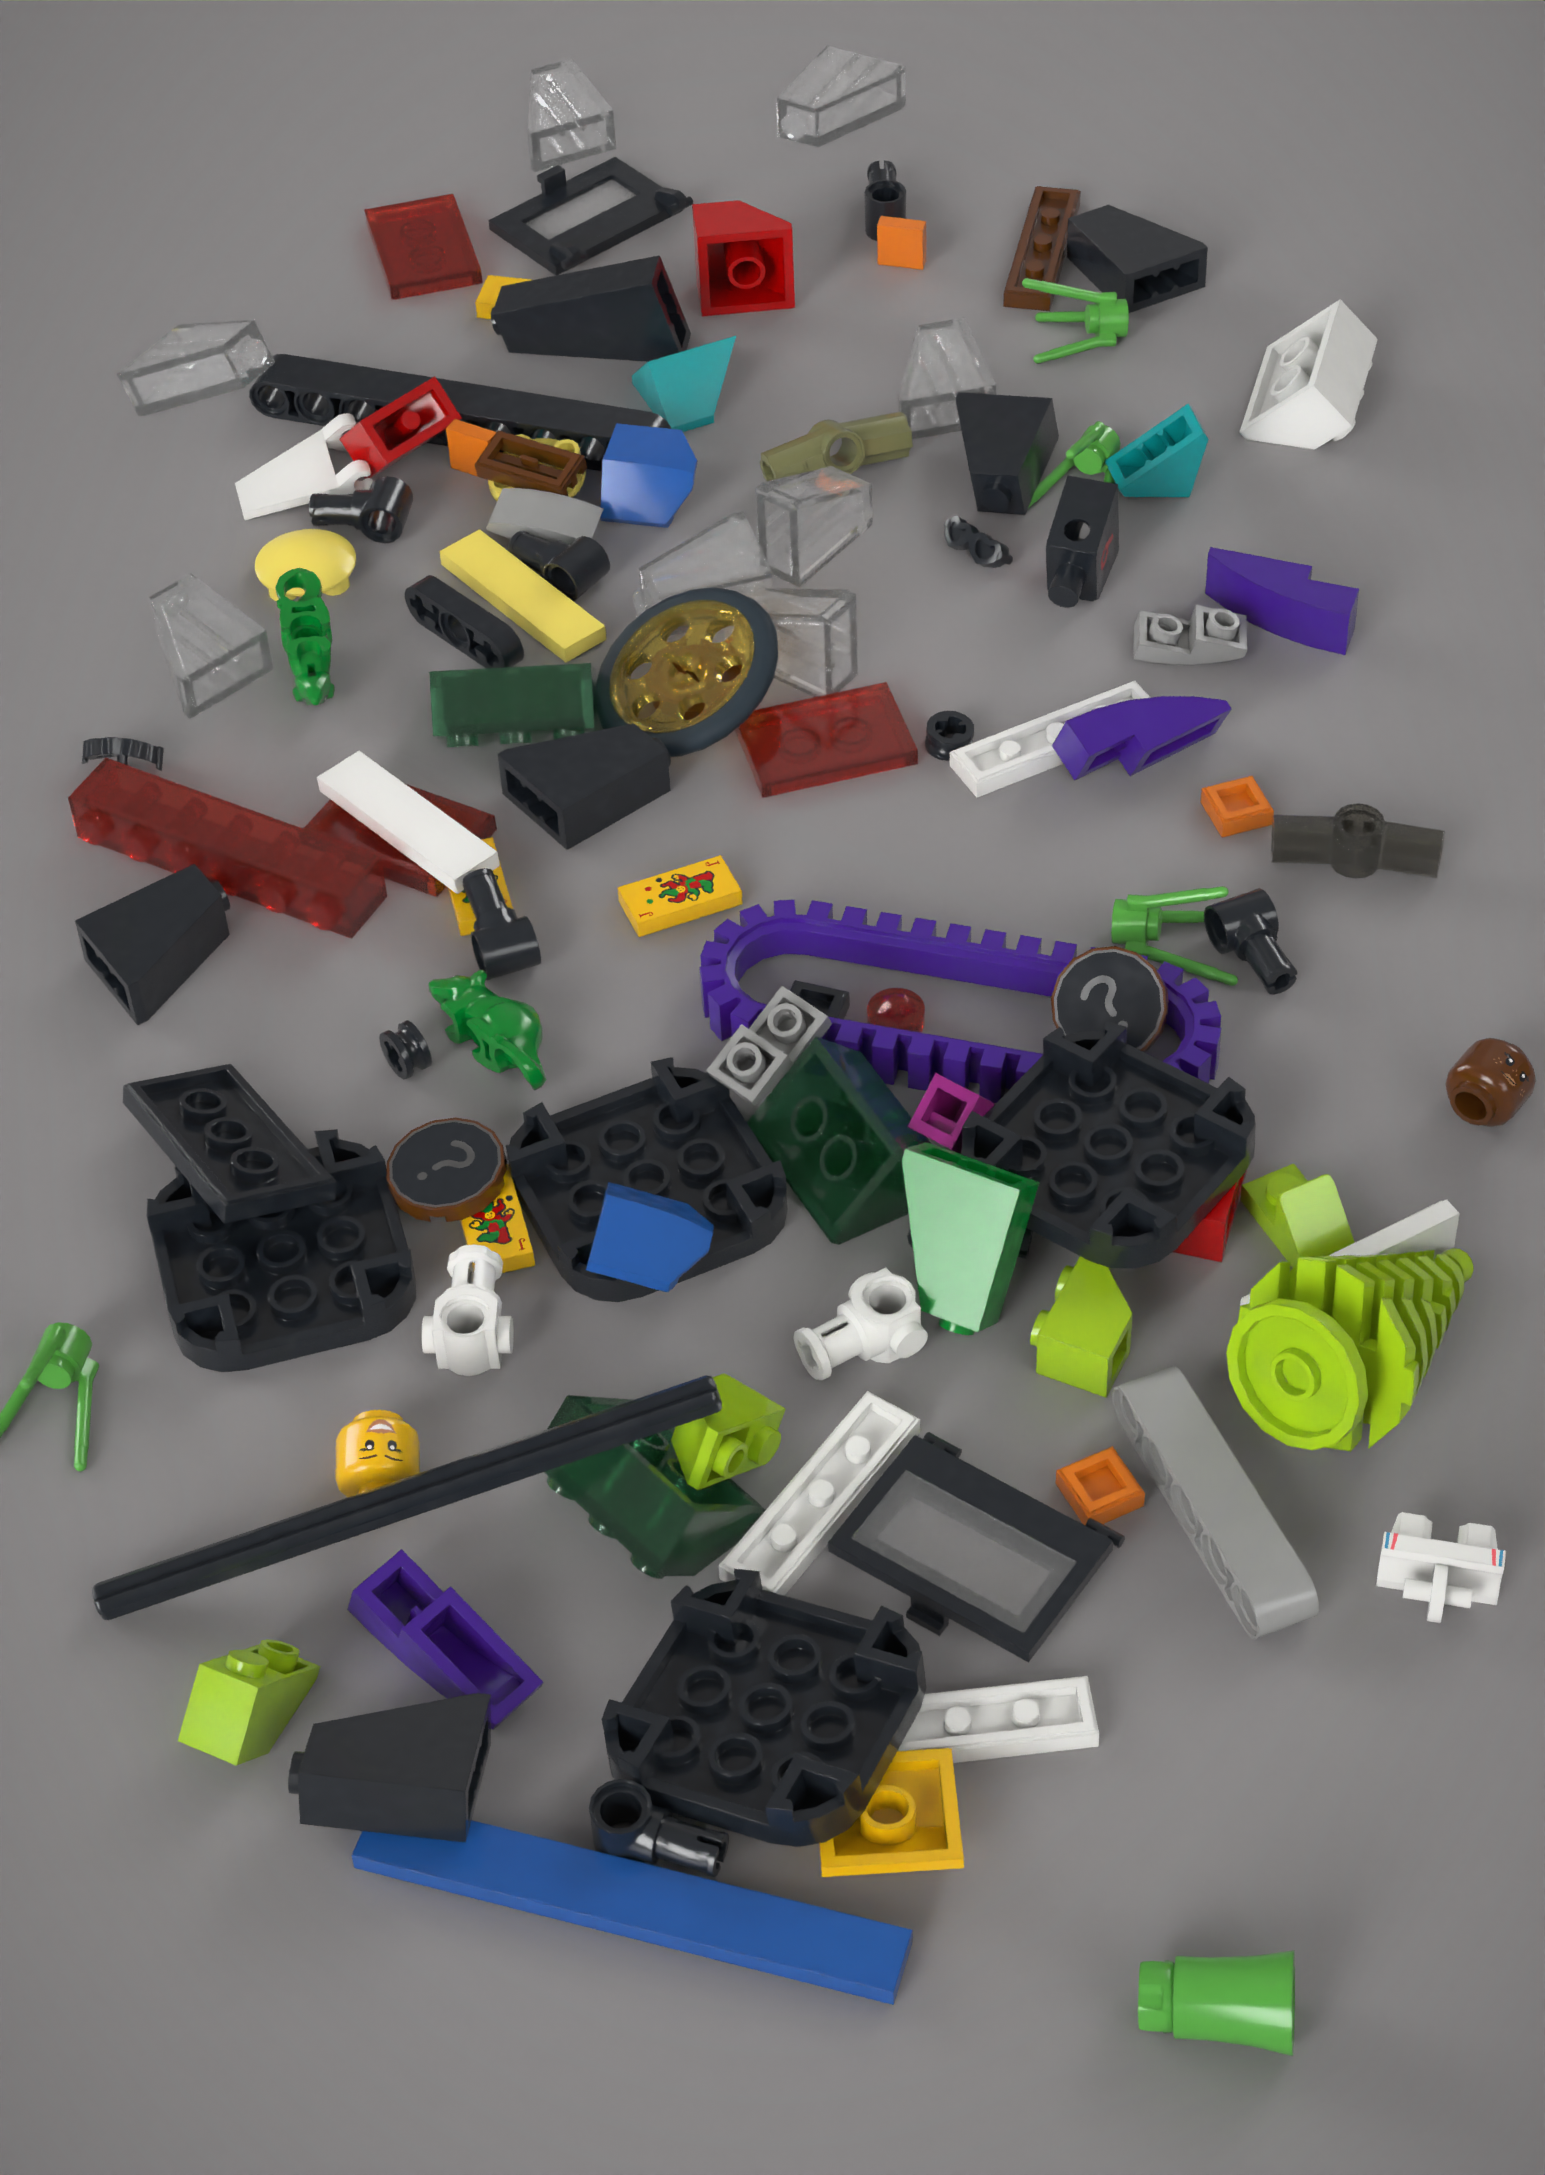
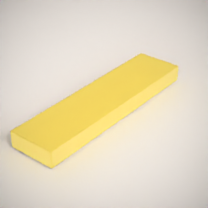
[439,529,606,663]

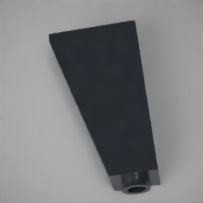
[491,255,691,362]

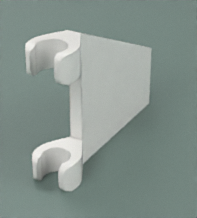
[235,413,373,520]

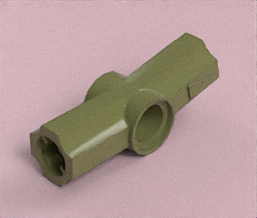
[759,412,913,496]

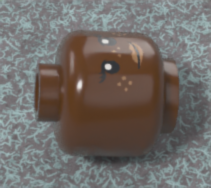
[1445,1038,1536,1127]

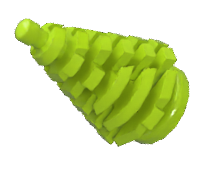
[1226,1248,1474,1452]

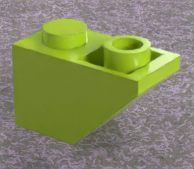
[1030,1256,1133,1398]
[671,1373,786,1490]
[178,1639,321,1766]

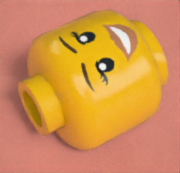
[335,1410,420,1497]

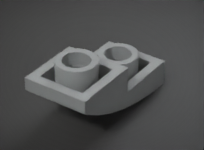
[486,488,604,545]
[1134,605,1247,665]
[706,986,832,1106]

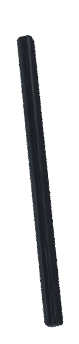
[92,1375,722,1620]

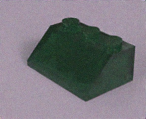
[429,663,597,748]
[747,1037,932,1245]
[544,1395,766,1579]

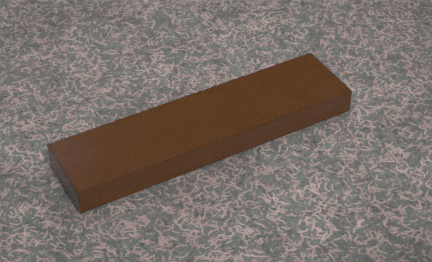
[1003,186,1081,311]

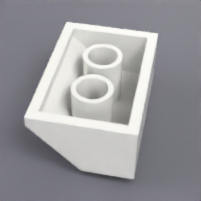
[1239,299,1378,450]

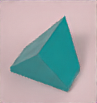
[632,335,737,432]
[1105,404,1209,497]

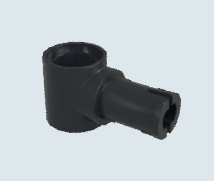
[865,160,906,241]
[309,476,413,543]
[508,531,610,601]
[462,868,541,980]
[1204,888,1297,995]
[589,1779,729,1877]

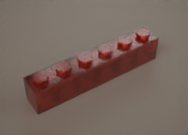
[68,758,387,939]

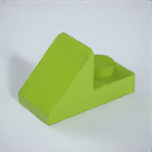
[1240,1163,1355,1268]

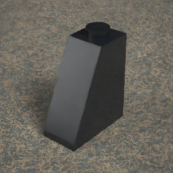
[1067,205,1208,313]
[955,392,1059,515]
[498,723,671,850]
[75,864,230,1025]
[288,1693,491,1843]

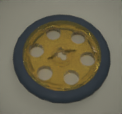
[595,587,778,757]

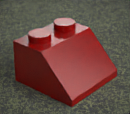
[692,200,795,317]

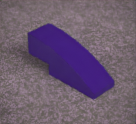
[1205,547,1359,655]
[1052,696,1232,780]
[347,1549,543,1730]

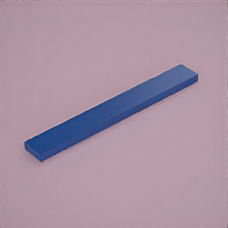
[352,1820,913,2005]

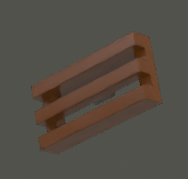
[474,430,587,496]

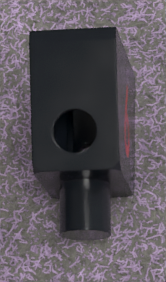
[1046,475,1119,608]

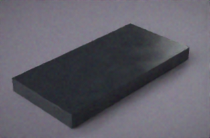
[123,1064,337,1224]

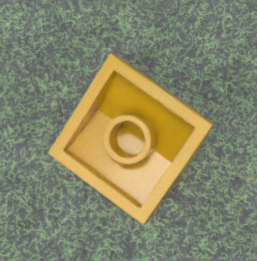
[819,1748,964,1877]

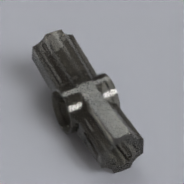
[1271,803,1445,879]

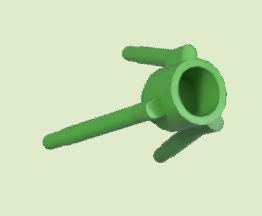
[1022,278,1129,364]
[1028,421,1121,509]
[1111,886,1238,986]
[0,1322,99,1471]

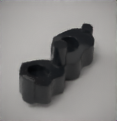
[944,516,1013,568]
[82,737,164,773]

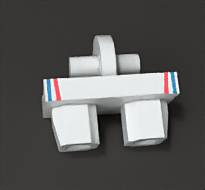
[1376,1512,1506,1623]

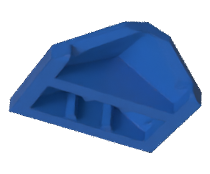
[600,423,698,528]
[586,1182,714,1292]

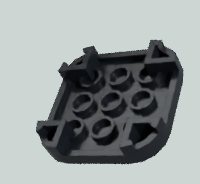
[962,1021,1256,1269]
[505,1057,788,1302]
[146,1129,416,1372]
[601,1568,926,1847]

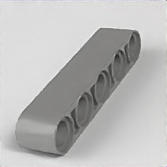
[1112,1366,1319,1639]

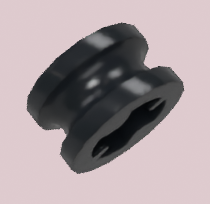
[925,711,974,761]
[379,1020,432,1080]

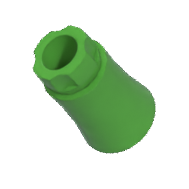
[1138,1950,1295,2056]

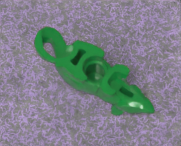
[275,568,335,705]
[428,970,546,1091]

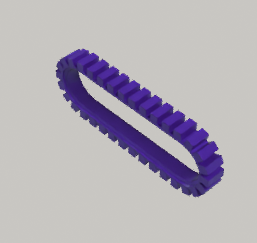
[699,900,1222,1103]

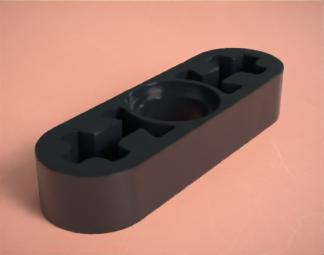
[405,575,524,675]

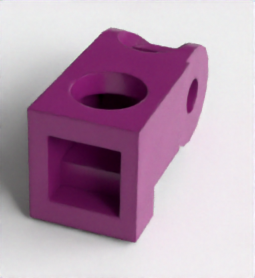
[907,1073,995,1154]

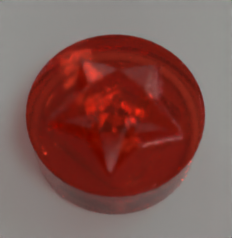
[867,988,925,1033]

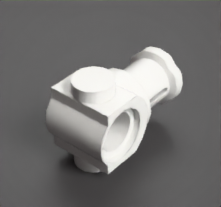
[422,1244,514,1376]
[793,1267,928,1381]

